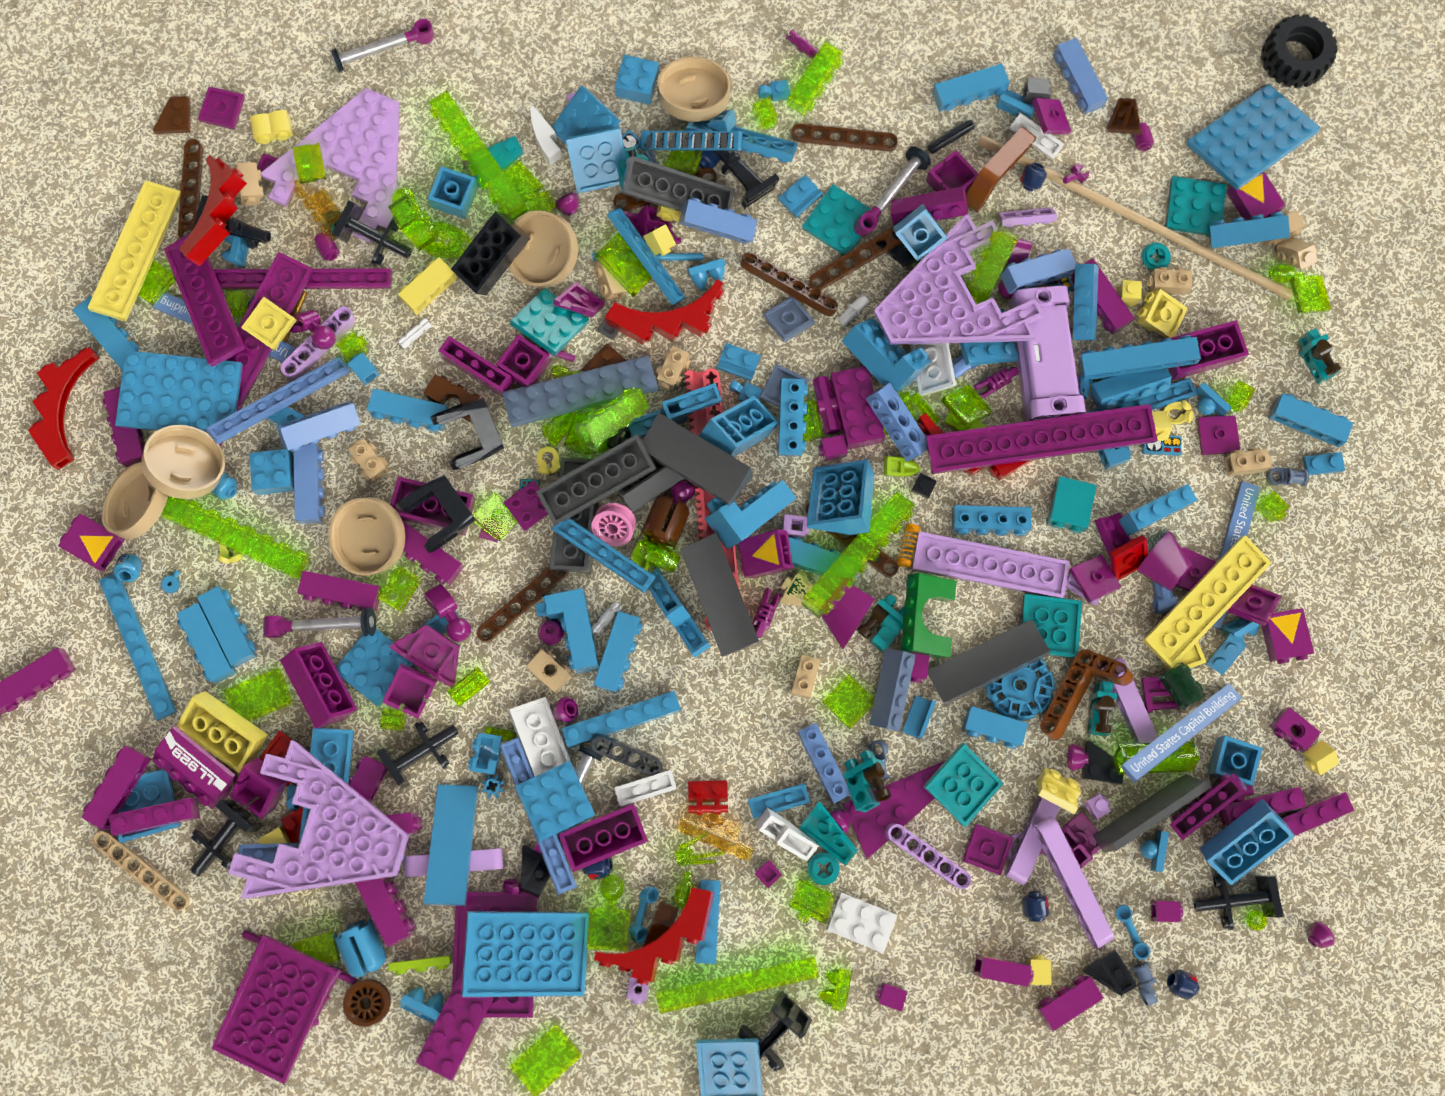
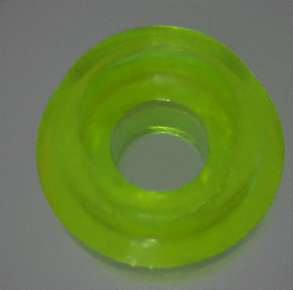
[1246,910,1267,931]

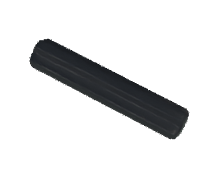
[927,120,975,154]

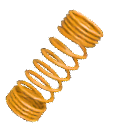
[896,523,921,568]

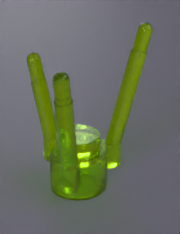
[675,833,725,866]

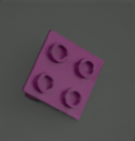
[503,480,548,531]

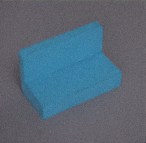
[996,89,1035,119]
[902,696,936,739]

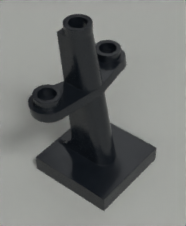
[713,151,780,209]
[192,195,271,249]
[332,200,413,265]
[377,721,459,788]
[190,800,263,876]
[1193,874,1284,930]
[738,991,813,1072]

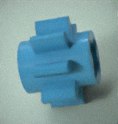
[481,775,505,799]

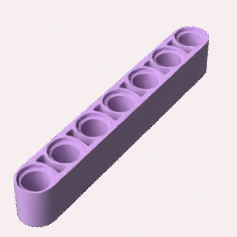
[1033,816,1114,949]

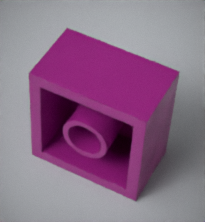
[496,335,551,387]

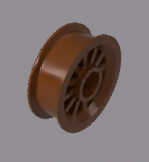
[343,979,391,1027]

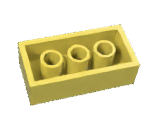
[177,691,268,773]

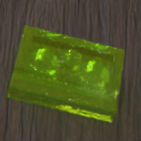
[292,142,327,184]
[292,931,340,964]

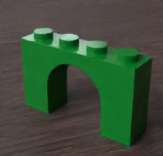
[901,573,957,659]

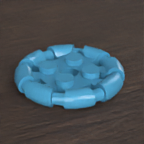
[985,659,1055,720]

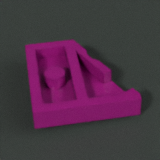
[553,281,605,317]

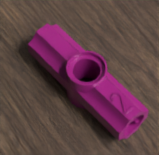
[812,376,841,435]

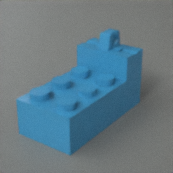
[842,318,931,393]
[698,396,780,458]
[704,480,796,549]
[535,588,599,674]

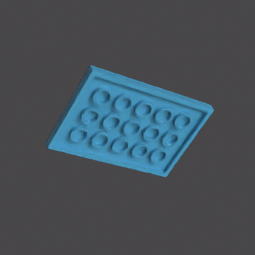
[1186,83,1321,190]
[115,350,243,438]
[461,911,590,997]

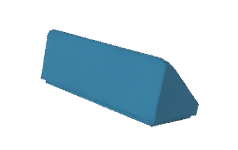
[708,109,736,131]

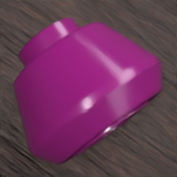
[555,192,579,216]
[670,481,695,504]
[538,619,564,645]
[553,696,578,723]
[1068,744,1088,771]
[829,809,850,834]
[1307,922,1335,948]

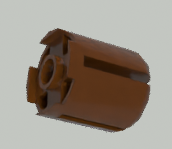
[640,495,689,550]

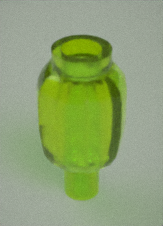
[1269,264,1304,283]
[674,871,694,909]

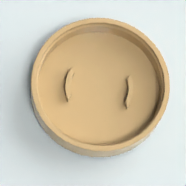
[658,56,731,122]
[508,210,578,287]
[141,425,225,499]
[102,462,168,539]
[328,498,405,576]

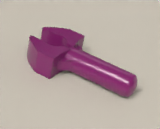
[1063,164,1089,184]
[540,347,575,362]
[503,878,522,895]

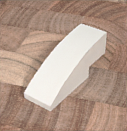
[530,106,562,166]
[756,808,819,861]

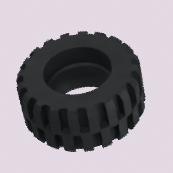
[1261,14,1338,88]

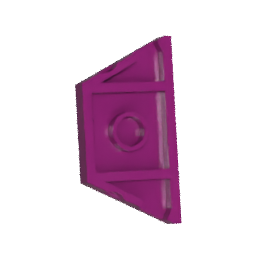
[389,624,460,689]

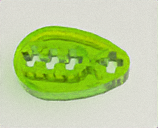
[420,222,472,258]

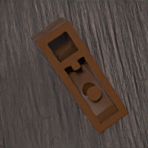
[643,901,679,960]

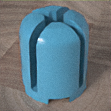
[333,918,386,977]

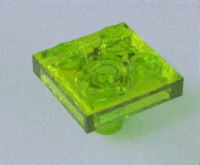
[789,878,835,924]

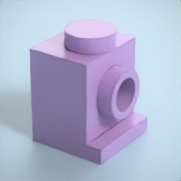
[782,514,810,539]
[1082,793,1111,820]
[627,972,650,1005]

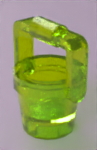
[639,539,680,572]

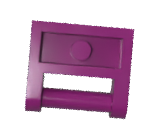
[1141,674,1186,713]

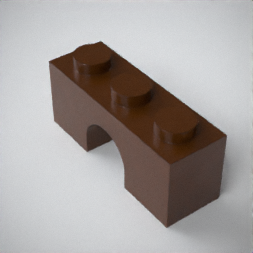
[423,374,483,424]

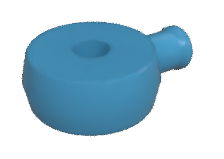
[161,570,180,593]

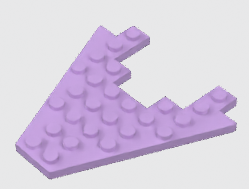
[261,88,400,243]
[874,214,1044,345]
[228,740,409,899]

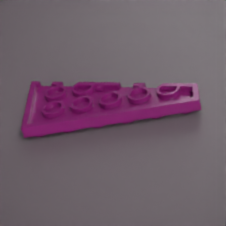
[843,760,946,860]

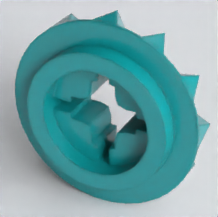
[1141,243,1171,270]
[808,853,840,885]

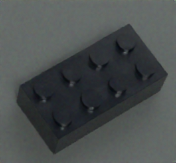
[451,211,531,296]

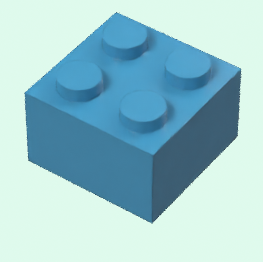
[615,55,659,105]
[427,166,479,219]
[893,204,947,262]
[249,449,294,495]
[1207,735,1263,786]

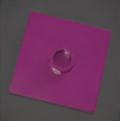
[198,86,245,130]
[1032,98,1072,135]
[1197,415,1240,455]
[1175,547,1217,592]
[1069,555,1122,603]
[1228,584,1281,627]
[963,823,1014,875]

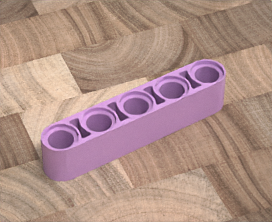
[281,307,355,381]
[1103,658,1158,752]
[1005,796,1060,885]
[884,823,971,889]
[404,848,503,877]

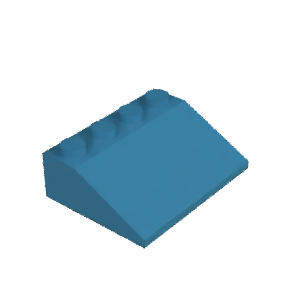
[807,459,875,535]

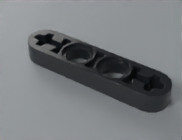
[590,734,662,775]

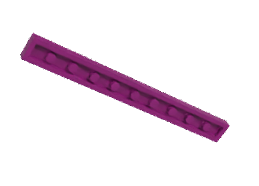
[214,268,392,290]

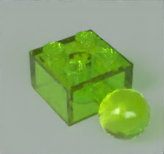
[388,187,438,251]
[587,874,631,952]

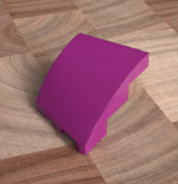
[623,206,681,247]
[1137,531,1193,591]
[820,579,875,650]
[1039,811,1101,868]

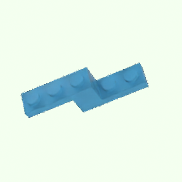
[627,383,722,438]
[648,567,711,658]

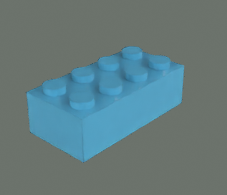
[1199,799,1295,885]

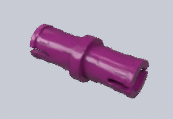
[786,29,821,61]

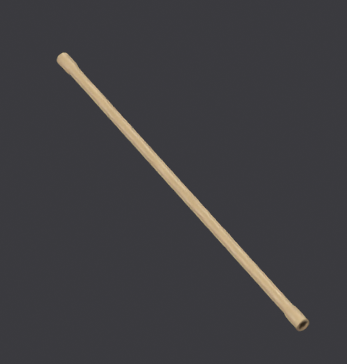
[978,134,1295,300]

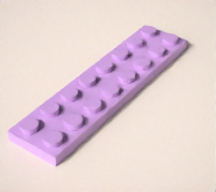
[912,531,1070,599]

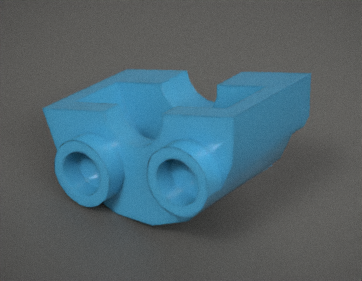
[468,733,502,775]

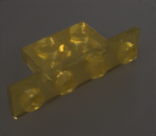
[293,179,341,241]
[677,813,755,861]

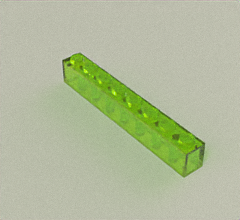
[428,91,528,221]
[801,491,915,618]
[160,495,312,581]
[656,955,819,1014]

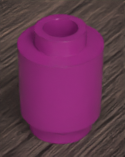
[1132,122,1155,152]
[314,232,340,261]

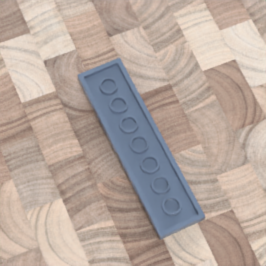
[502,356,658,428]

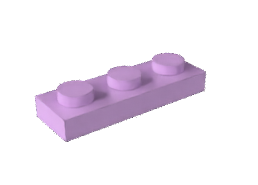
[998,207,1057,227]

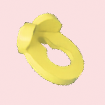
[1164,400,1194,425]
[537,446,561,475]
[217,534,244,563]

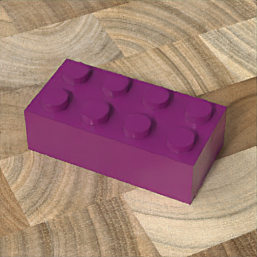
[1167,320,1249,380]
[829,366,885,450]
[390,476,476,536]
[280,642,358,729]
[355,877,417,947]

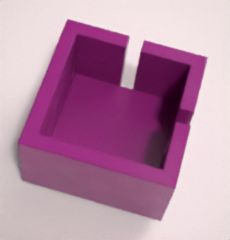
[926,150,979,193]
[382,663,437,719]
[230,757,288,819]

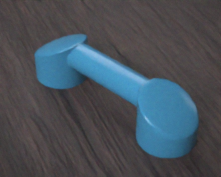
[630,886,659,944]
[1115,905,1150,960]

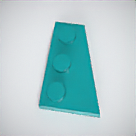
[466,136,524,191]
[799,801,858,866]

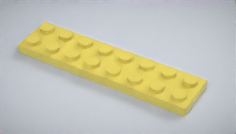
[87,180,181,322]
[1142,535,1271,669]

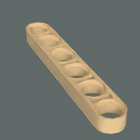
[92,831,190,911]

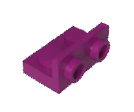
[1094,512,1132,556]

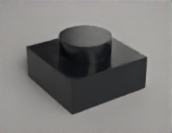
[912,473,937,499]

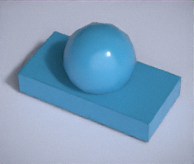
[1196,382,1231,416]
[1140,831,1169,872]

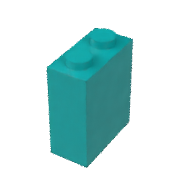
[1047,476,1097,534]

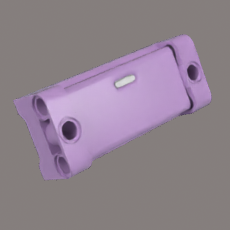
[1008,286,1086,422]

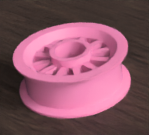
[591,503,636,547]

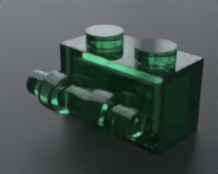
[1158,662,1205,709]

